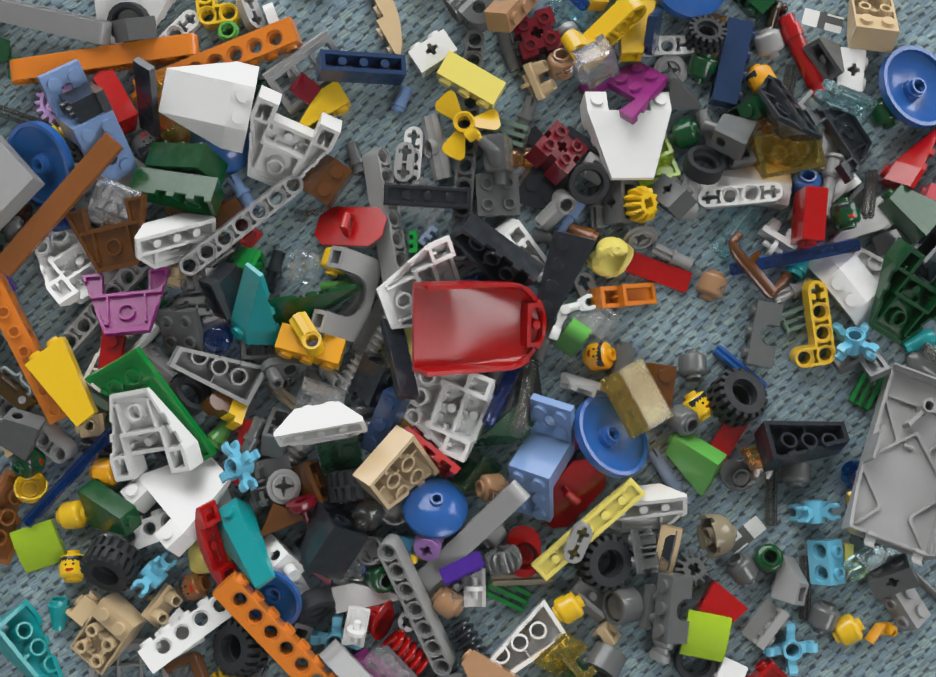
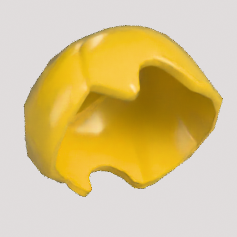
[13,473,48,504]

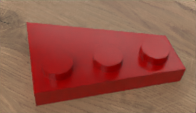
[403,425,461,478]

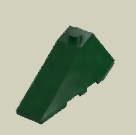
[268,284,362,327]

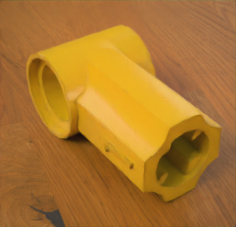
[289,311,325,356]

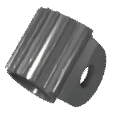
[443,0,494,32]

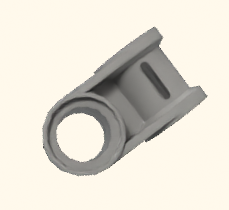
[200,233,237,269]

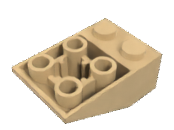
[846,0,900,53]
[70,592,147,675]

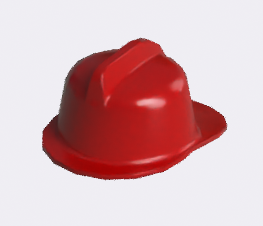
[506,525,541,578]
[367,600,395,640]

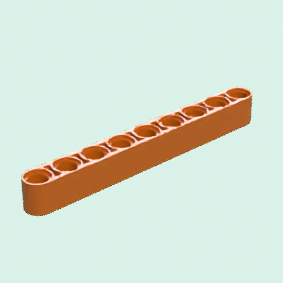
[9,33,200,85]

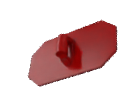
[314,207,387,247]
[543,459,606,528]

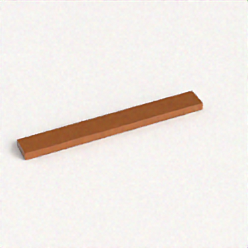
[0,132,124,277]

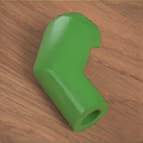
[320,277,353,292]

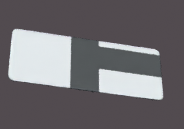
[801,8,844,34]
[731,516,766,554]

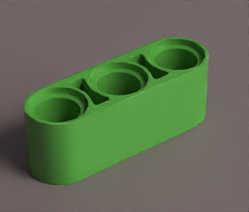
[553,318,592,357]

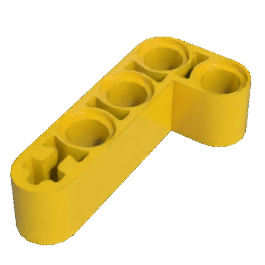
[195,0,241,31]
[561,0,647,66]
[789,279,836,368]

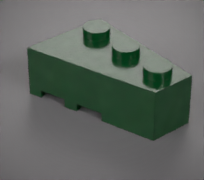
[145,140,229,187]

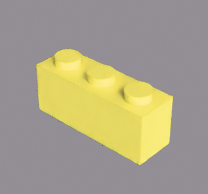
[437,51,506,109]

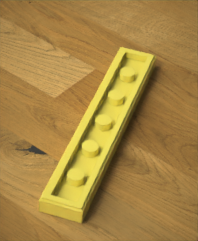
[531,476,646,581]

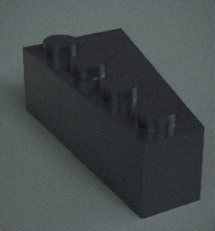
[449,213,544,287]
[537,229,597,320]
[754,421,850,472]

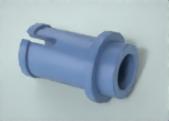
[391,85,413,114]

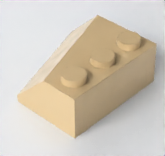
[352,425,440,510]

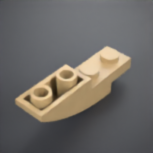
[372,0,403,55]

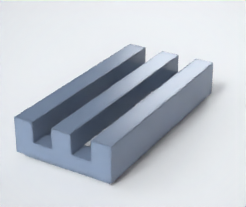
[418,225,439,249]

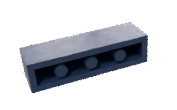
[708,17,756,109]
[316,49,407,85]

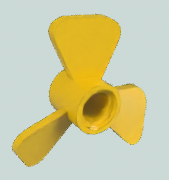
[435,90,500,161]

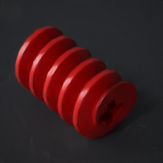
[381,629,428,677]

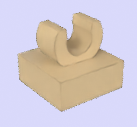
[164,264,187,288]
[592,619,621,646]

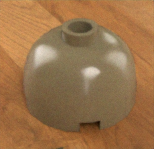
[697,513,737,558]

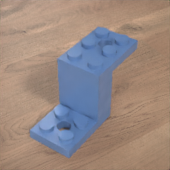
[36,59,138,188]
[508,393,575,522]

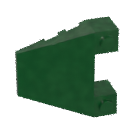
[868,237,936,345]

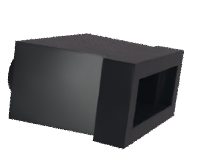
[58,81,112,124]
[914,225,936,282]
[198,261,242,320]
[348,352,393,408]

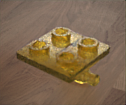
[534,633,597,677]

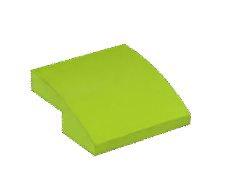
[637,135,681,188]
[9,518,67,573]
[679,609,732,662]

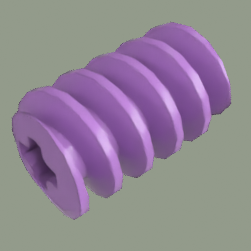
[413,534,444,561]

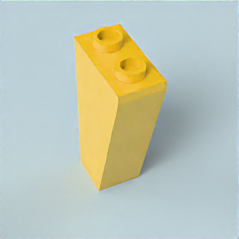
[616,0,656,62]
[25,336,99,427]

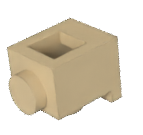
[75,413,111,438]
[65,590,102,627]

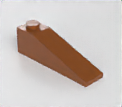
[0,469,23,566]

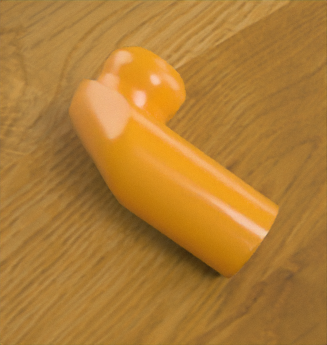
[864,622,898,645]

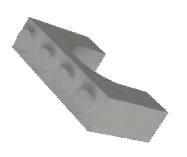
[311,245,381,344]

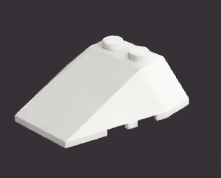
[158,62,259,153]
[376,235,460,329]

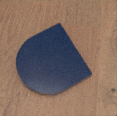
[644,7,664,56]

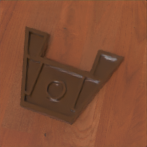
[65,194,147,273]

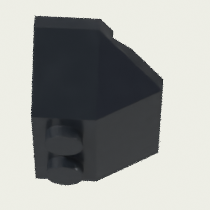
[756,75,822,142]

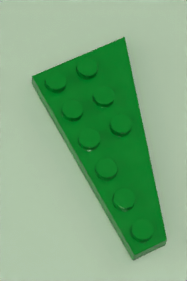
[84,346,217,461]

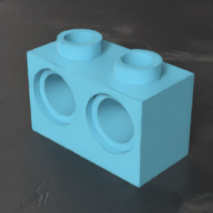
[807,538,845,586]

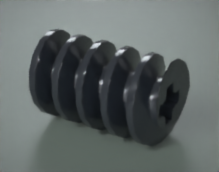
[447,617,491,658]

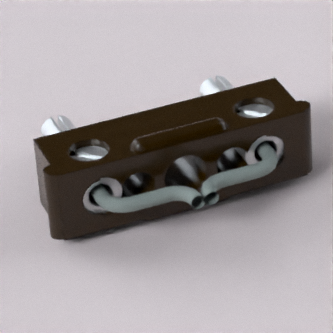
[0,366,39,412]

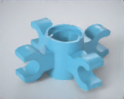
[832,321,880,362]
[219,440,261,493]
[788,500,841,524]
[130,552,177,598]
[309,612,361,650]
[762,620,818,676]

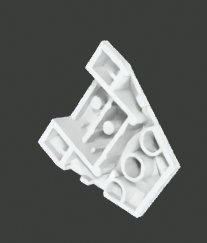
[35,211,120,307]
[404,372,495,463]

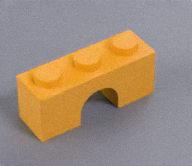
[274,322,346,371]

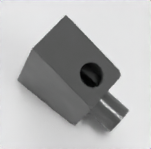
[702,114,757,161]
[0,408,47,461]

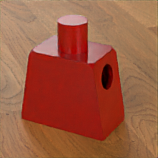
[694,579,748,623]

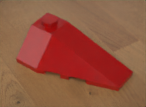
[878,127,936,190]

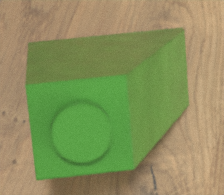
[665,432,727,496]

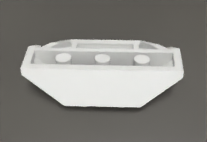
[134,213,216,269]
[808,251,878,328]
[274,401,368,447]
[600,483,687,533]

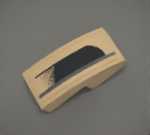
[653,523,683,573]

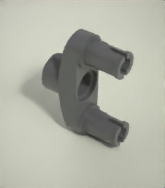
[261,354,324,391]

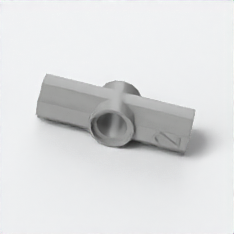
[421,113,453,181]

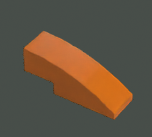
[589,282,657,311]

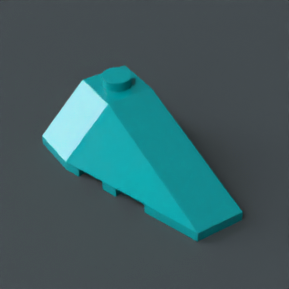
[231,262,280,345]
[217,497,276,590]
[0,599,64,677]

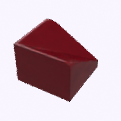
[289,72,322,105]

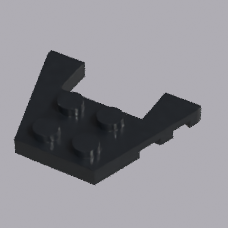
[803,107,872,184]
[519,125,570,211]

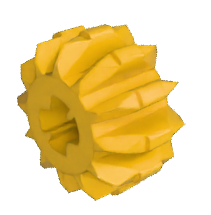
[623,186,659,223]

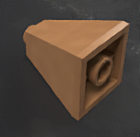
[461,649,520,677]

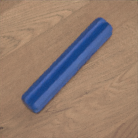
[712,345,767,389]

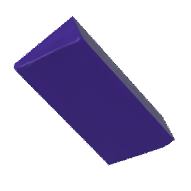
[439,551,486,586]

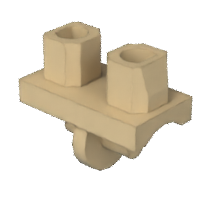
[520,60,558,101]
[141,582,183,628]

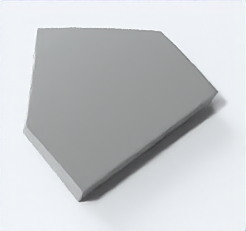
[559,372,609,398]

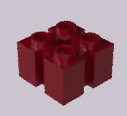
[511,6,564,66]
[524,120,589,186]

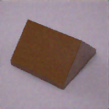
[291,458,329,504]
[261,503,304,537]

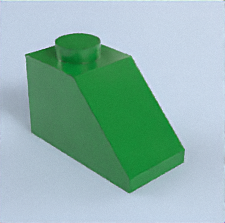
[231,246,266,274]

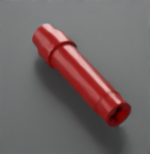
[777,13,828,97]

